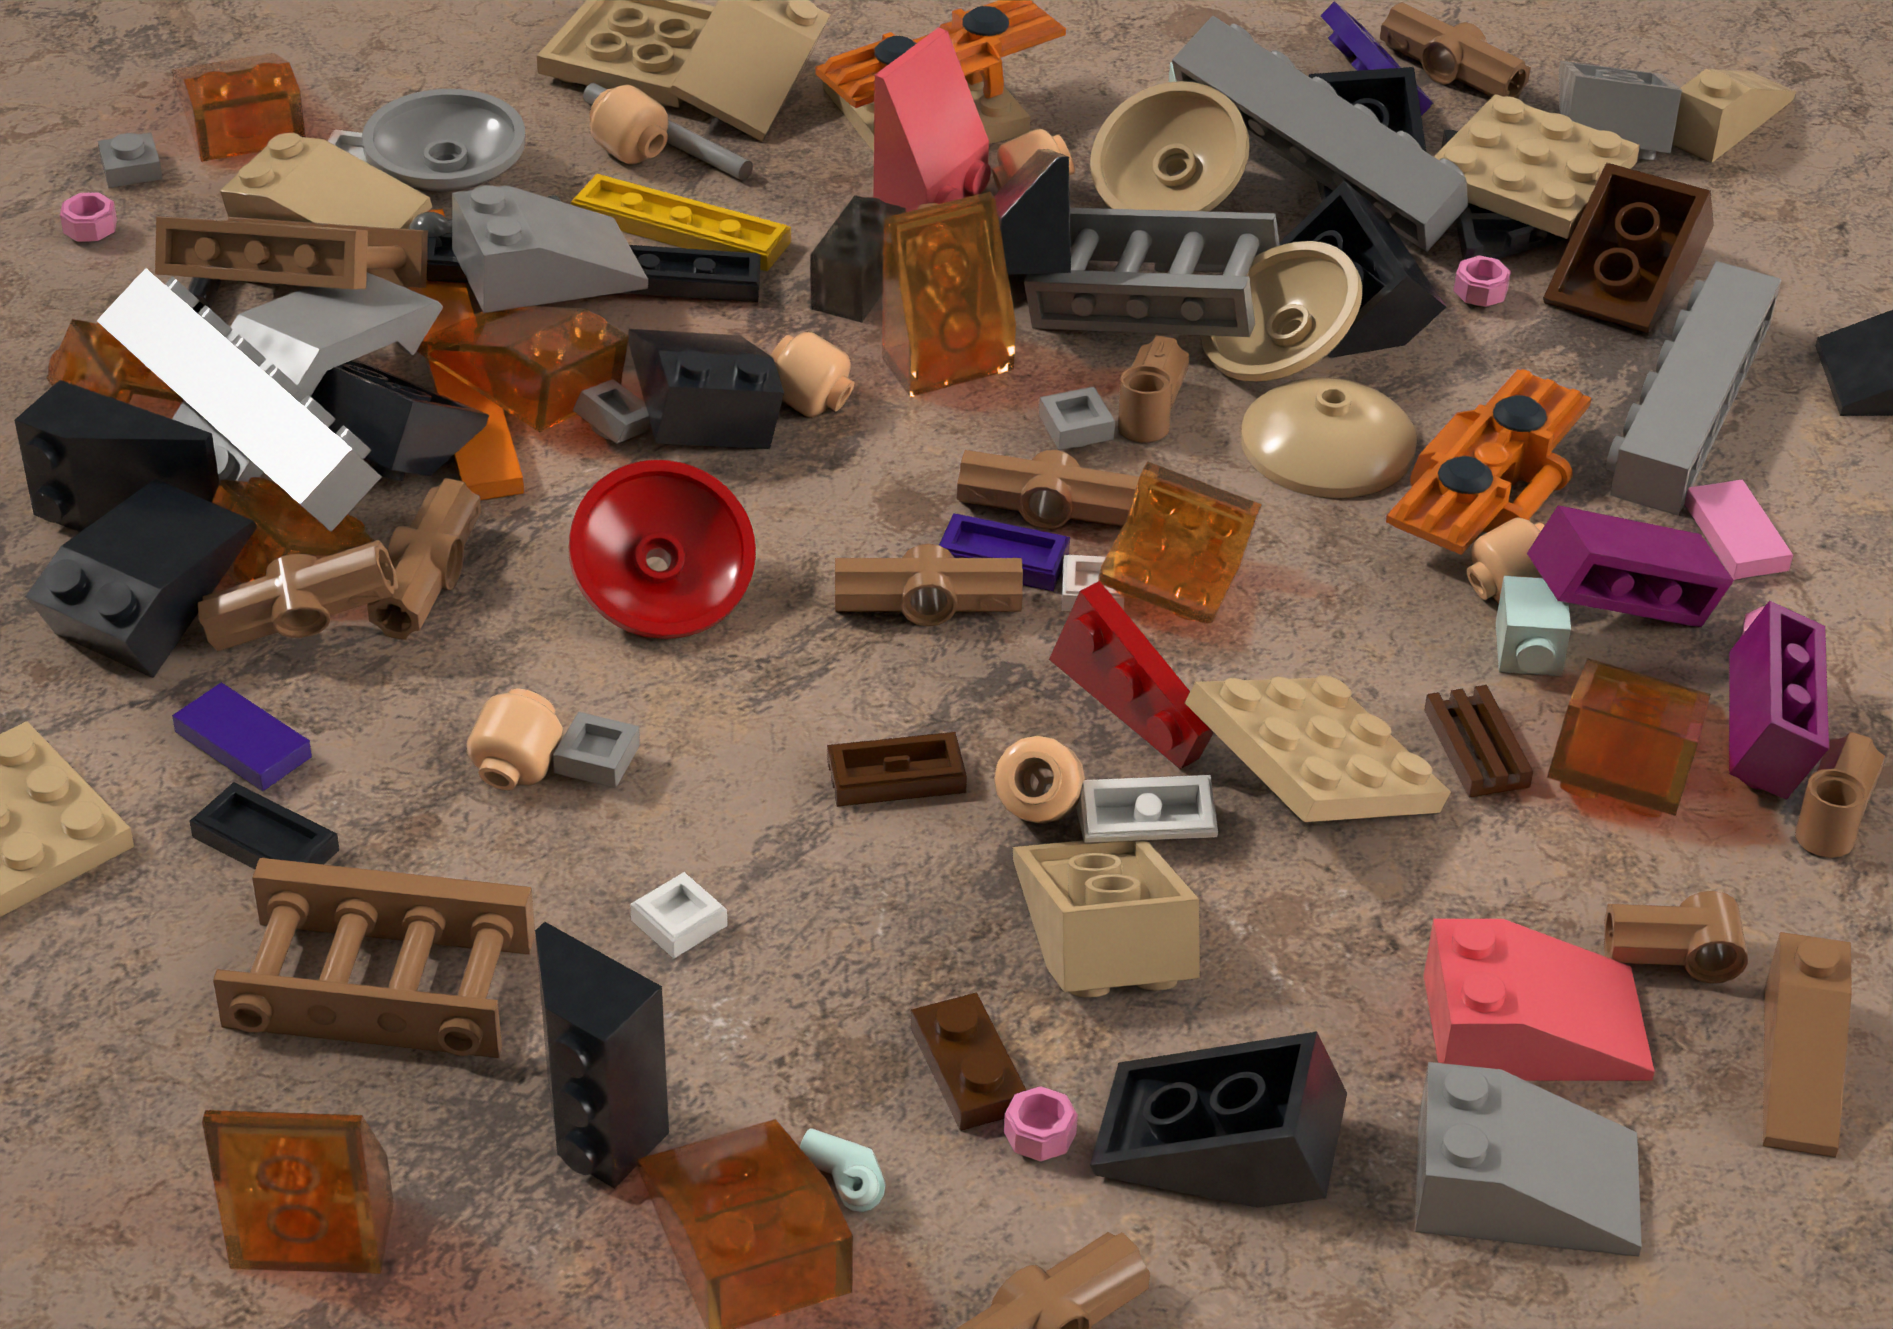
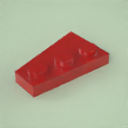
[1049,581,1214,769]

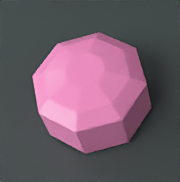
[60,193,117,242]
[1454,256,1511,307]
[1004,1086,1078,1161]

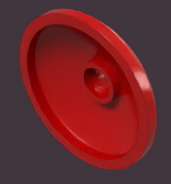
[568,460,756,639]

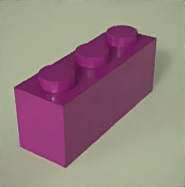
[1527,505,1734,628]
[1729,600,1829,800]

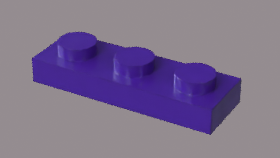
[1321,1,1434,116]

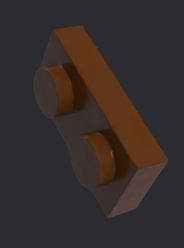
[910,992,1027,1131]

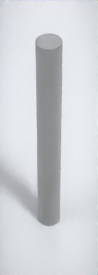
[583,83,753,181]

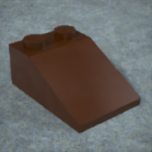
[1543,162,1714,333]

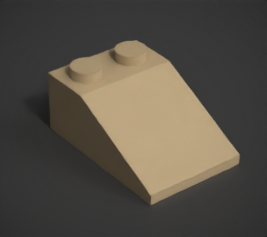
[669,0,831,141]
[220,133,432,229]
[1013,840,1200,997]

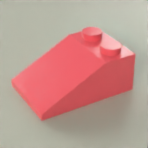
[873,27,991,226]
[1424,919,1655,1081]

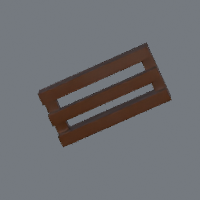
[1424,685,1533,798]
[827,732,967,807]

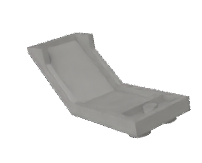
[172,272,443,513]

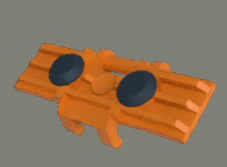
[815,0,1066,108]
[1386,369,1591,555]

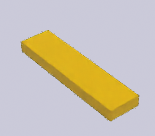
[571,174,791,272]

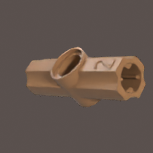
[1380,2,1531,99]
[957,450,1144,529]
[367,478,481,640]
[198,540,398,651]
[835,544,1023,627]
[956,1232,1150,1329]

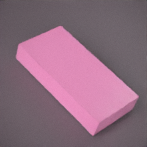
[1684,479,1793,580]

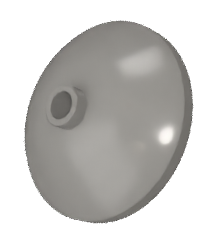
[362,89,526,192]

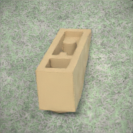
[1672,69,1796,163]

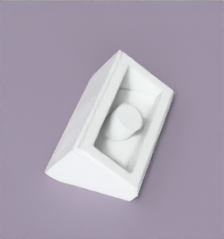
[1076,775,1218,843]

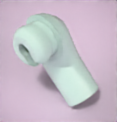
[798,1128,886,1212]

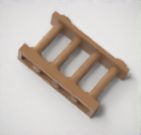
[155,216,428,290]
[213,858,535,1058]

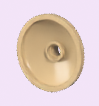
[1090,81,1249,212]
[1200,241,1362,382]
[1241,377,1417,498]

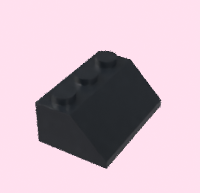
[975,149,1071,275]
[1279,181,1446,358]
[311,360,489,481]
[535,922,669,1189]

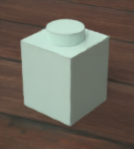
[1496,576,1571,676]

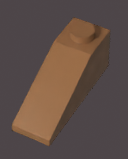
[1763,932,1852,1157]

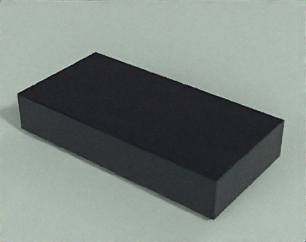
[189,782,340,869]

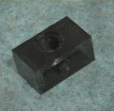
[810,195,906,323]

